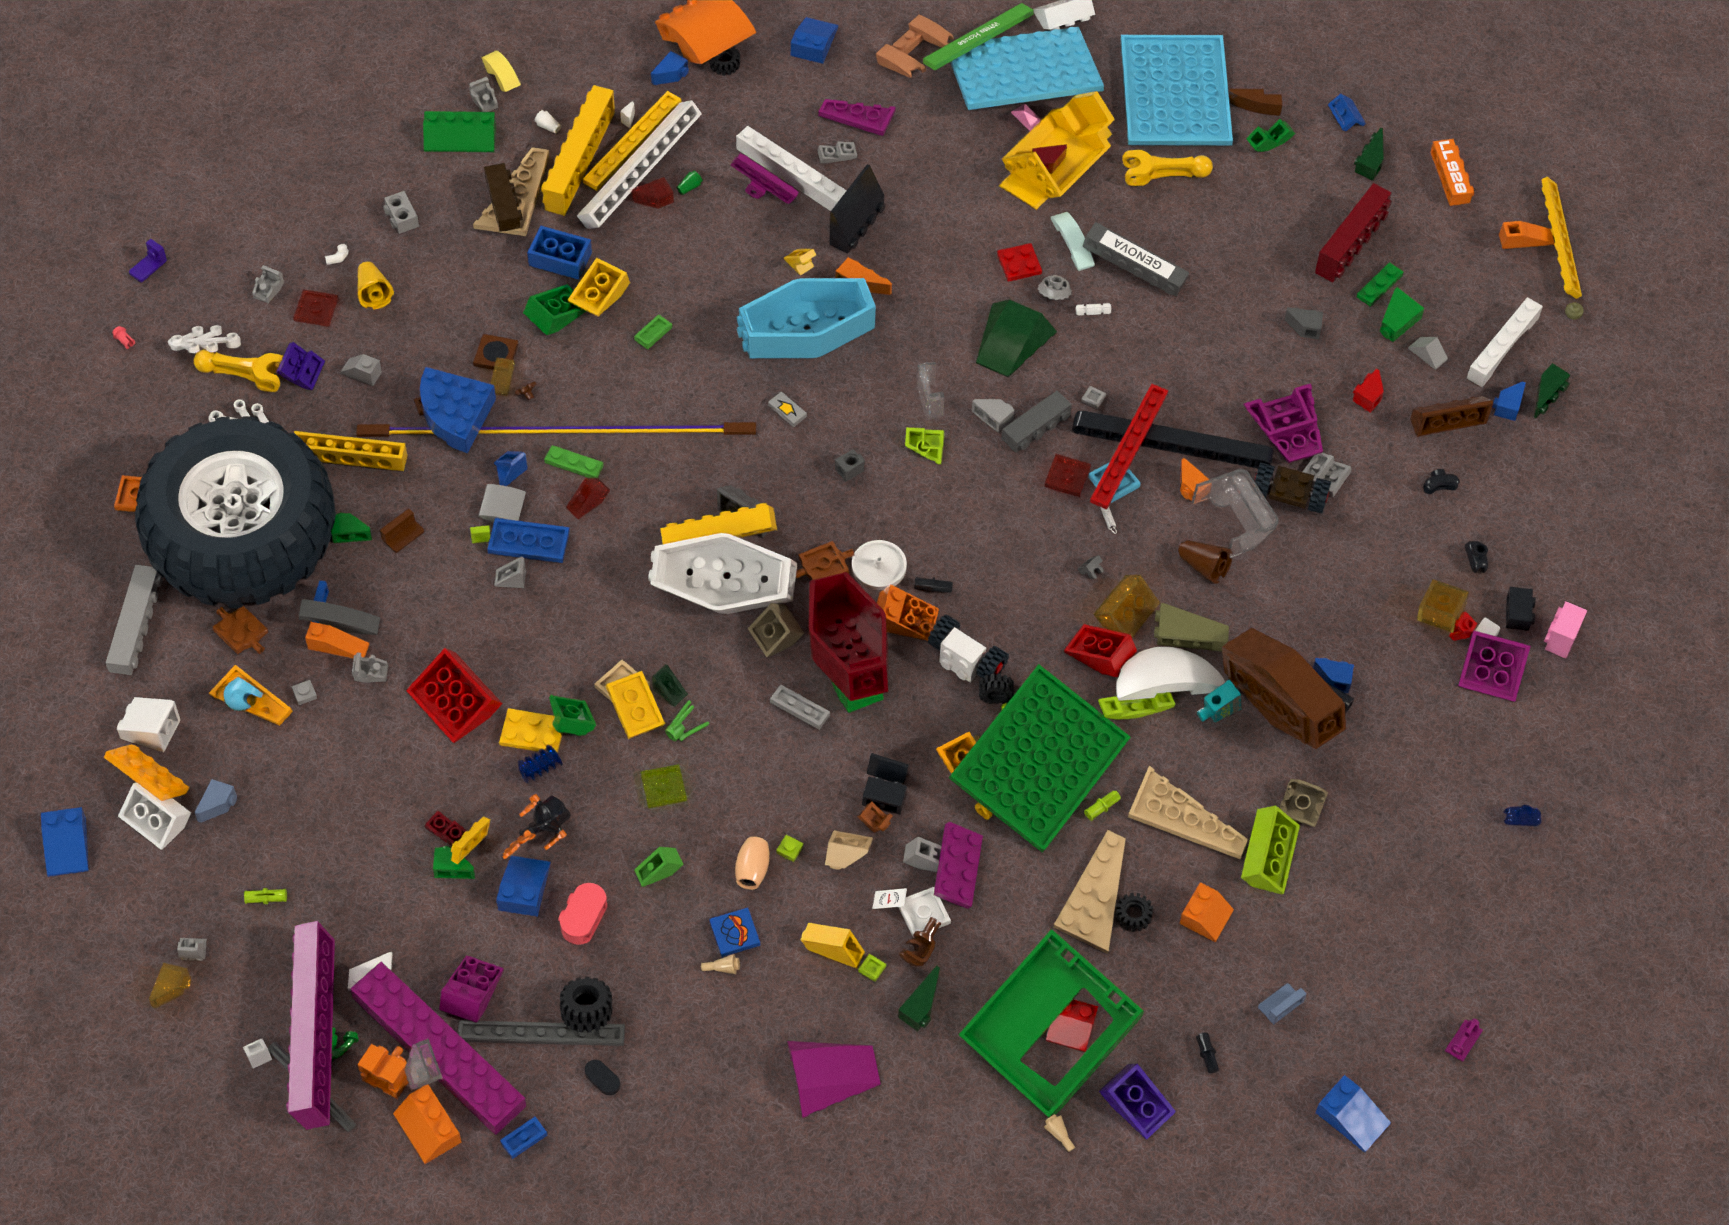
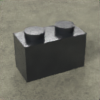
[1506,587,1536,631]
[862,777,907,815]

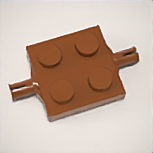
[796,541,855,580]
[213,606,268,654]

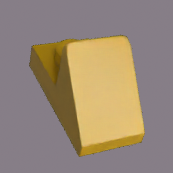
[784,249,816,275]

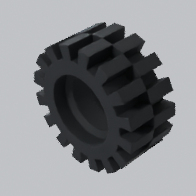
[709,46,740,76]
[979,674,1014,704]
[1115,893,1153,932]

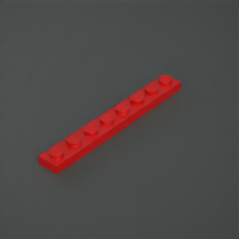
[1090,384,1168,510]

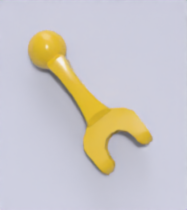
[1122,150,1213,186]
[194,349,283,392]

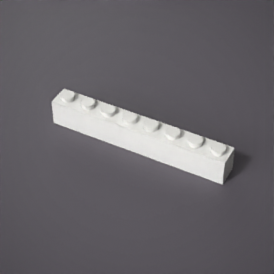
[736,126,847,211]

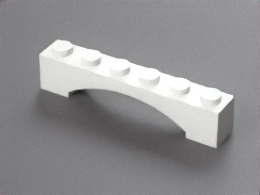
[1467,297,1543,387]

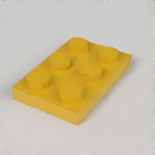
[605,671,665,739]
[499,708,563,755]

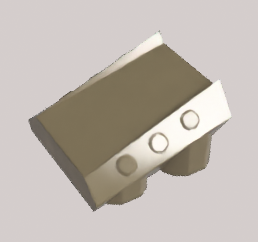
[1280,779,1328,827]

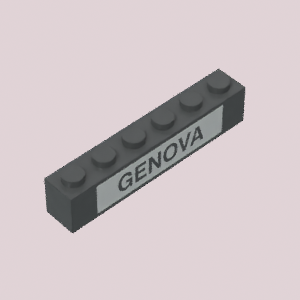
[1082,222,1189,297]

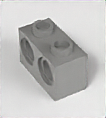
[383,191,419,234]

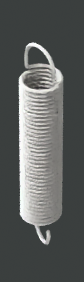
[1100,507,1117,534]

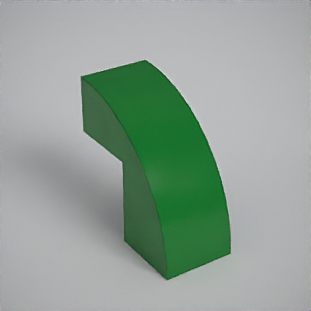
[1246,119,1296,152]

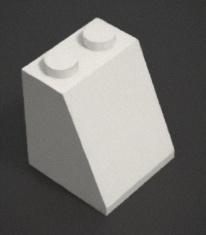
[117,697,180,752]

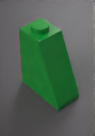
[1380,287,1424,342]

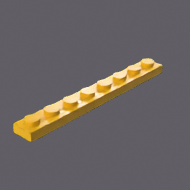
[583,91,681,191]
[1541,177,1582,299]

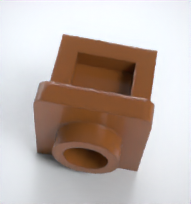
[857,801,893,833]

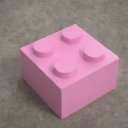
[1544,601,1587,659]

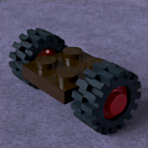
[1251,462,1331,514]

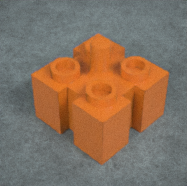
[357,1044,411,1099]

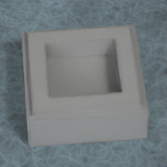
[1081,386,1106,409]

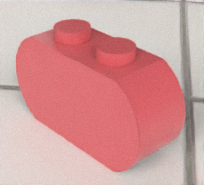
[558,883,607,945]

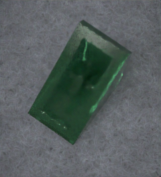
[652,664,688,707]

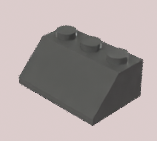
[717,485,776,538]

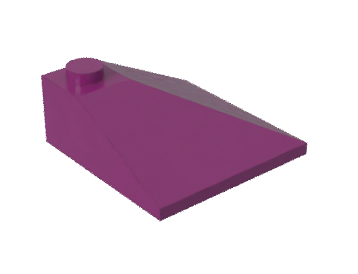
[1458,631,1531,702]

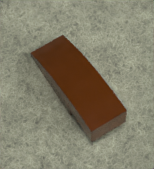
[1228,89,1282,116]

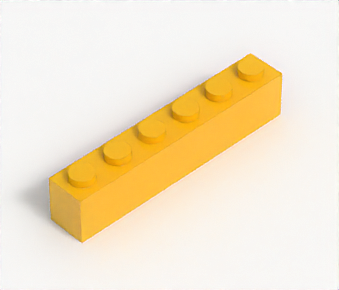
[660,503,777,544]

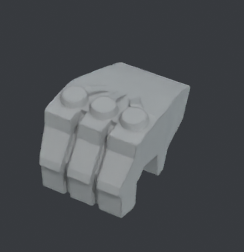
[469,77,498,112]
[252,265,284,303]
[352,653,388,682]
[177,938,207,961]

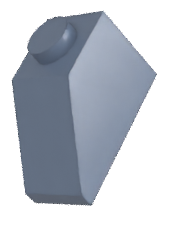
[195,779,237,822]

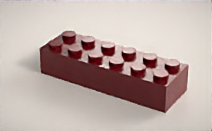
[1315,183,1392,283]

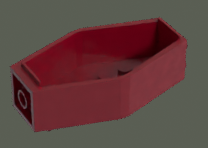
[809,572,888,701]

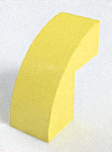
[481,50,521,92]

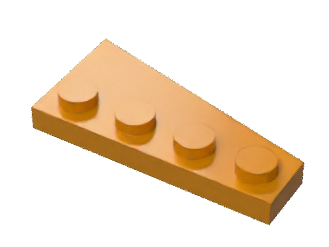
[209,665,293,726]

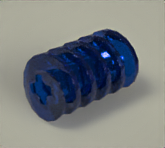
[518,745,563,784]

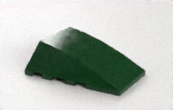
[976,299,1057,377]

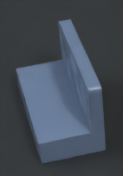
[1258,983,1306,1025]

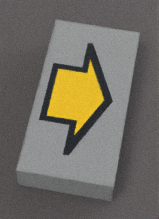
[768,392,807,427]

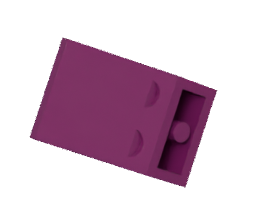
[439,955,504,1023]

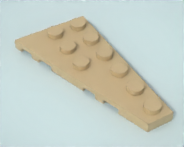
[473,148,549,236]
[1128,766,1248,859]
[1054,830,1126,954]

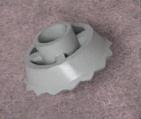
[1037,275,1072,300]

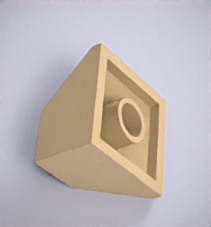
[825,830,873,869]

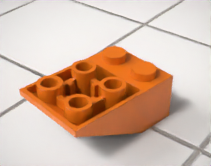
[877,584,939,641]

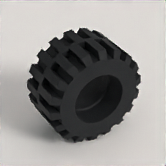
[560,977,612,1033]

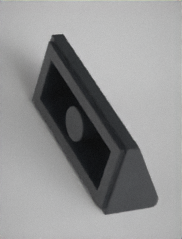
[867,753,909,785]

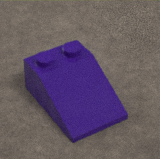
[1099,1064,1176,1139]

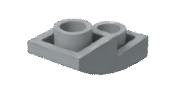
[817,142,857,163]

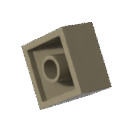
[748,603,804,658]

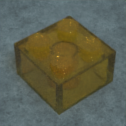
[1417,579,1469,633]

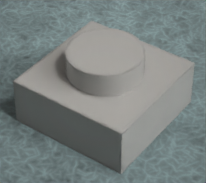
[291,680,317,705]

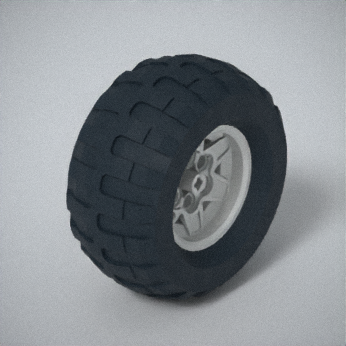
[135,416,336,608]

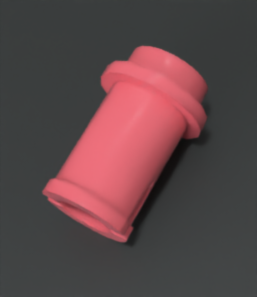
[112,326,135,349]

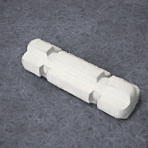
[1076,303,1111,315]

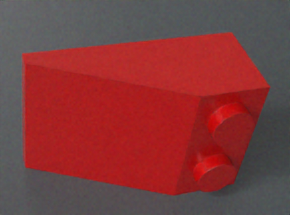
[1064,624,1137,677]

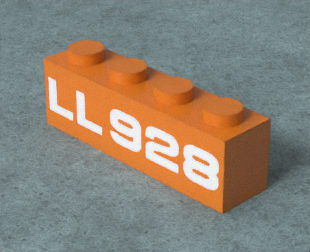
[1430,139,1474,206]

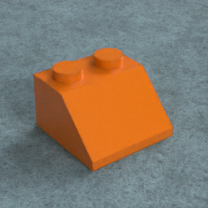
[1180,882,1234,942]

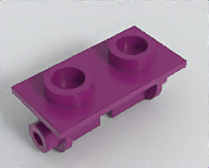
[1445,1018,1483,1062]

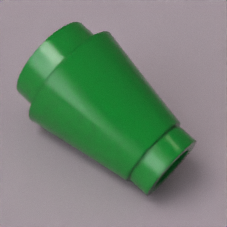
[676,170,703,195]

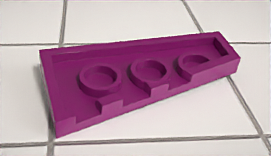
[818,99,896,136]

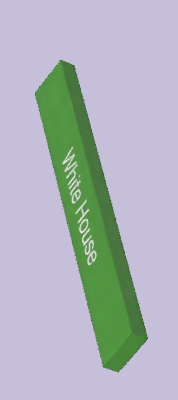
[923,3,1034,70]

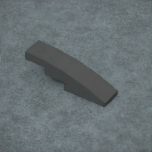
[299,599,380,635]

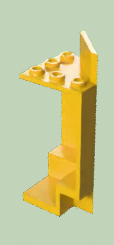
[999,91,1115,210]

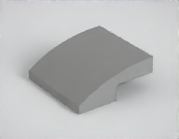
[1303,453,1351,497]
[478,484,526,522]

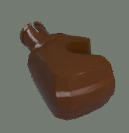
[899,917,941,967]

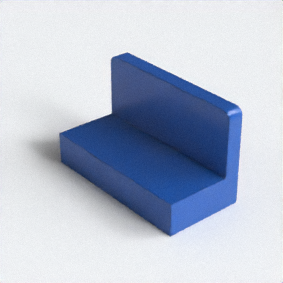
[1328,93,1366,131]

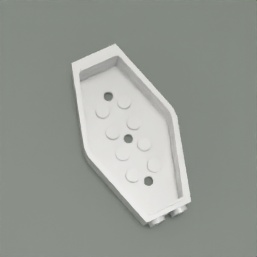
[648,533,797,614]

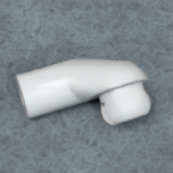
[325,244,349,265]

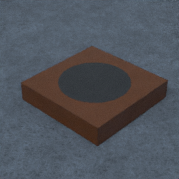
[473,334,519,373]

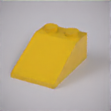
[568,258,630,317]

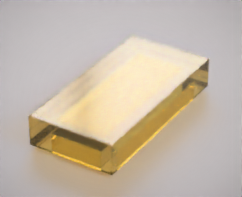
[491,358,515,396]

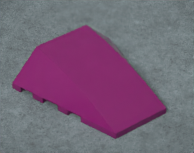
[1243,383,1323,463]
[787,1041,881,1118]

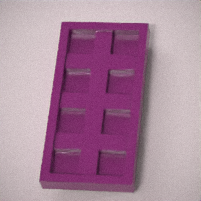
[934,821,983,909]

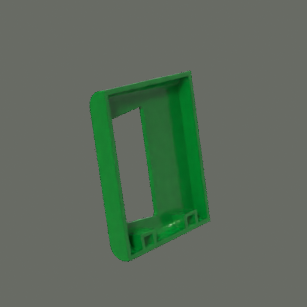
[959,929,1144,1118]

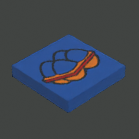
[709,908,760,957]

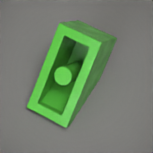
[634,847,684,887]

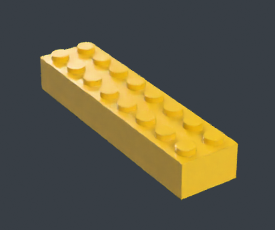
[541,85,615,216]

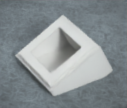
[620,102,635,128]
[1475,618,1500,636]
[243,1039,272,1068]

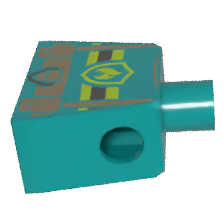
[1197,680,1241,723]

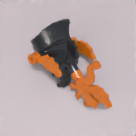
[502,793,571,859]

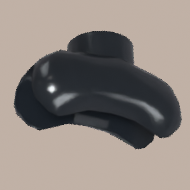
[1423,469,1460,494]
[1464,541,1488,573]

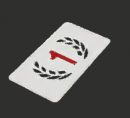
[872,888,907,909]

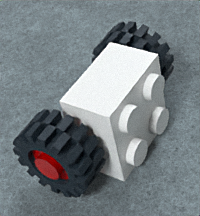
[928,614,1009,683]

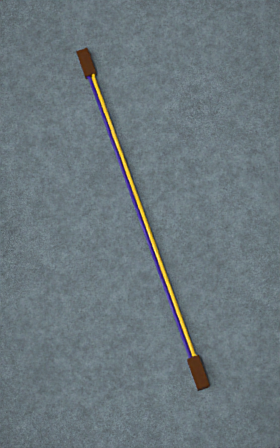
[356,422,756,437]

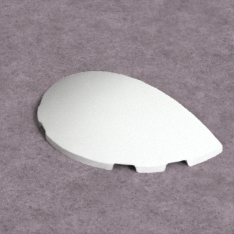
[1116,647,1225,701]

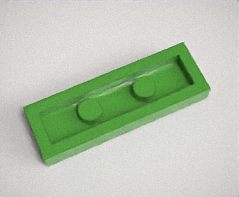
[544,445,604,480]

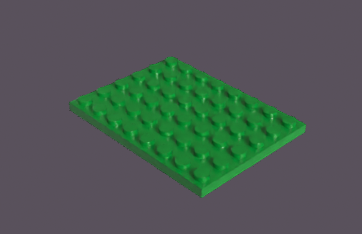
[949,664,1131,852]

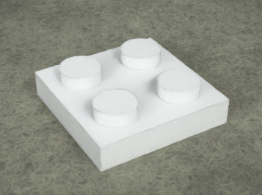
[898,887,951,938]

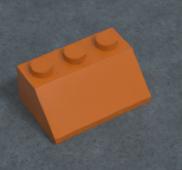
[393,1084,462,1164]

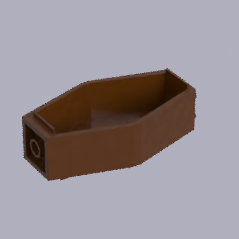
[1222,627,1346,749]

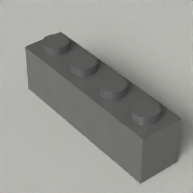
[1001,391,1072,453]

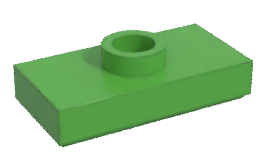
[634,314,672,350]

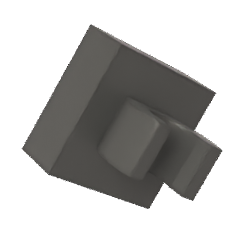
[1077,555,1103,579]

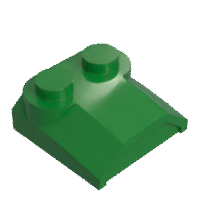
[549,695,596,736]

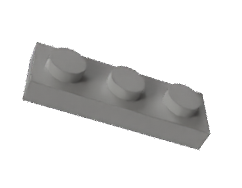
[770,685,830,730]

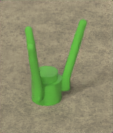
[665,700,709,742]

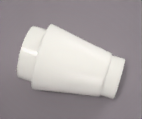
[535,110,561,134]

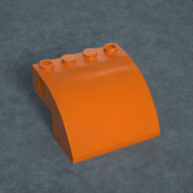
[655,0,756,64]

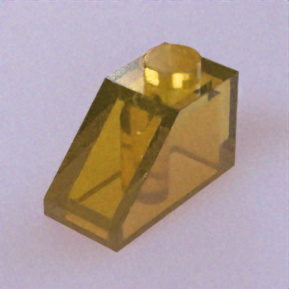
[149,963,191,1008]

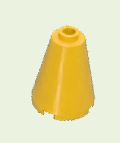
[358,262,394,310]

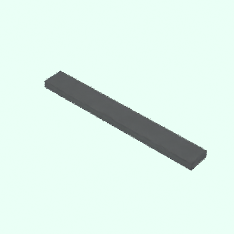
[458,1020,625,1046]

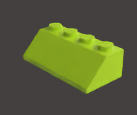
[1241,806,1300,894]

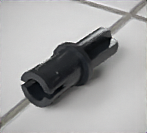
[914,577,953,593]
[1196,1032,1219,1074]

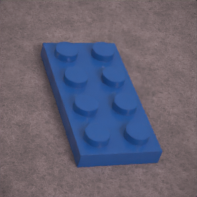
[487,518,570,563]

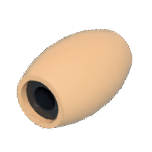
[735,837,770,890]

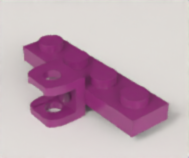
[730,153,799,204]

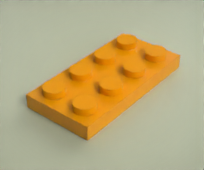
[104,744,189,801]

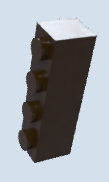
[484,163,523,232]

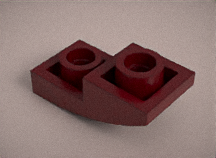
[424,811,468,846]

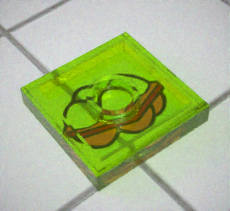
[640,764,687,809]

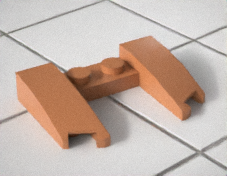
[876,15,954,78]

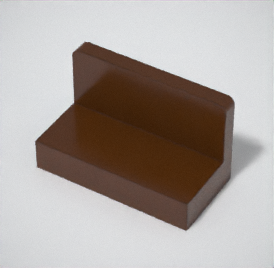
[380,508,425,553]

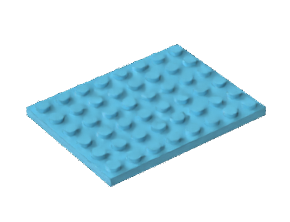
[950,27,1104,110]
[1120,35,1233,146]

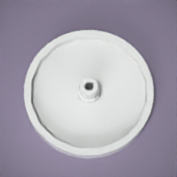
[851,540,907,590]

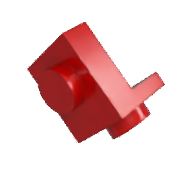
[1449,612,1477,641]

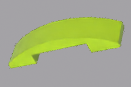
[1098,692,1175,719]

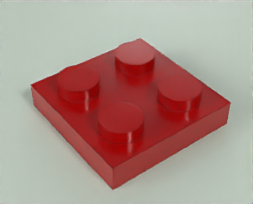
[997,243,1042,282]

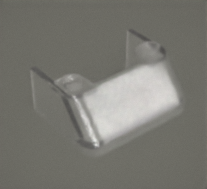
[1191,469,1279,558]

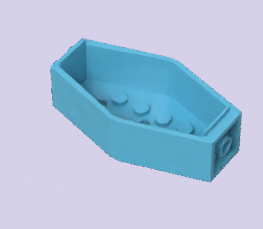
[737,278,876,358]

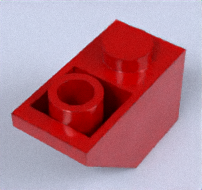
[1353,368,1384,413]

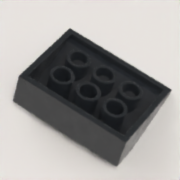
[830,164,886,254]

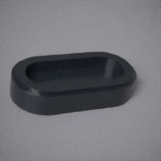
[585,1060,620,1095]

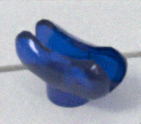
[1503,805,1541,827]

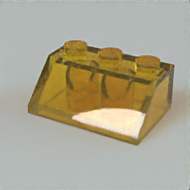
[1094,575,1160,637]

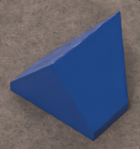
[494,451,527,486]

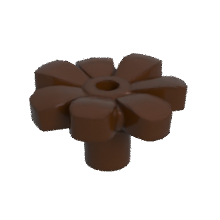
[515,381,537,400]

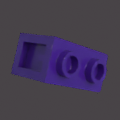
[129,239,167,282]

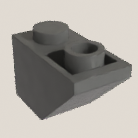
[1285,307,1323,340]

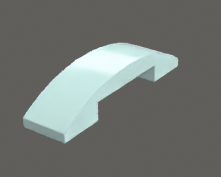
[1051,212,1095,271]

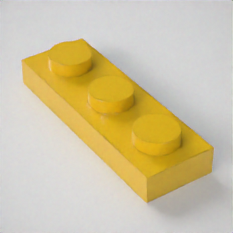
[451,816,491,864]

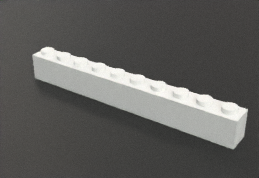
[577,100,702,229]

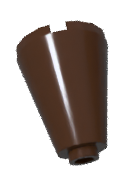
[1178,540,1233,584]

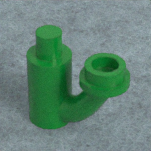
[331,1027,359,1062]

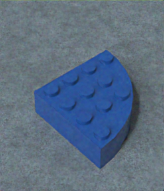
[420,367,496,454]

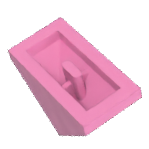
[1011,104,1041,131]

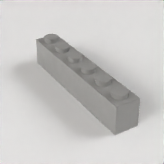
[106,565,163,675]

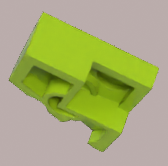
[905,427,944,465]

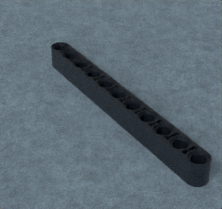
[1072,411,1274,469]

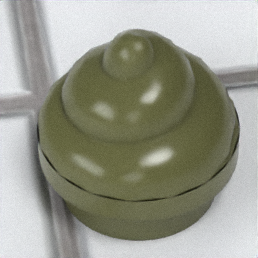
[1565,302,1584,320]

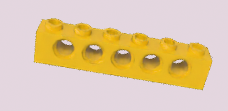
[294,431,407,471]

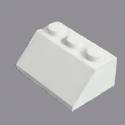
[1033,0,1095,31]
[118,783,191,850]

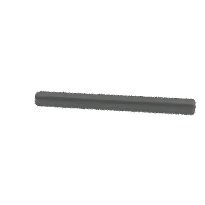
[268,1042,356,1132]

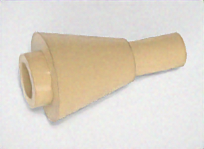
[701,954,740,974]
[1044,1114,1075,1152]

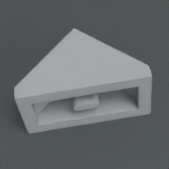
[1408,337,1448,370]
[494,557,526,588]

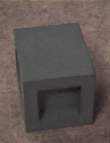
[835,449,865,482]

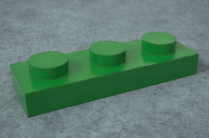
[1356,262,1404,307]

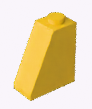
[801,923,865,969]

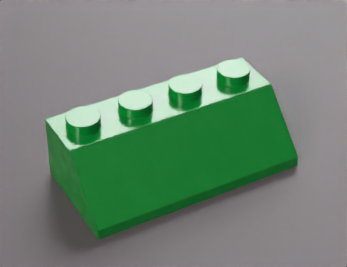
[423,111,496,152]

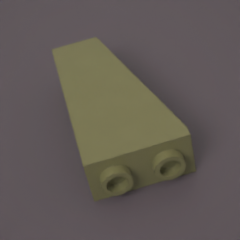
[1154,603,1229,651]

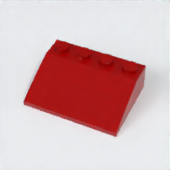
[406,648,503,743]

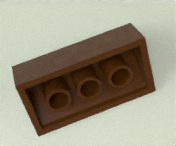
[1410,396,1493,437]

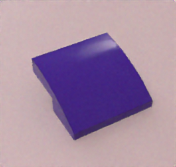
[276,342,325,390]

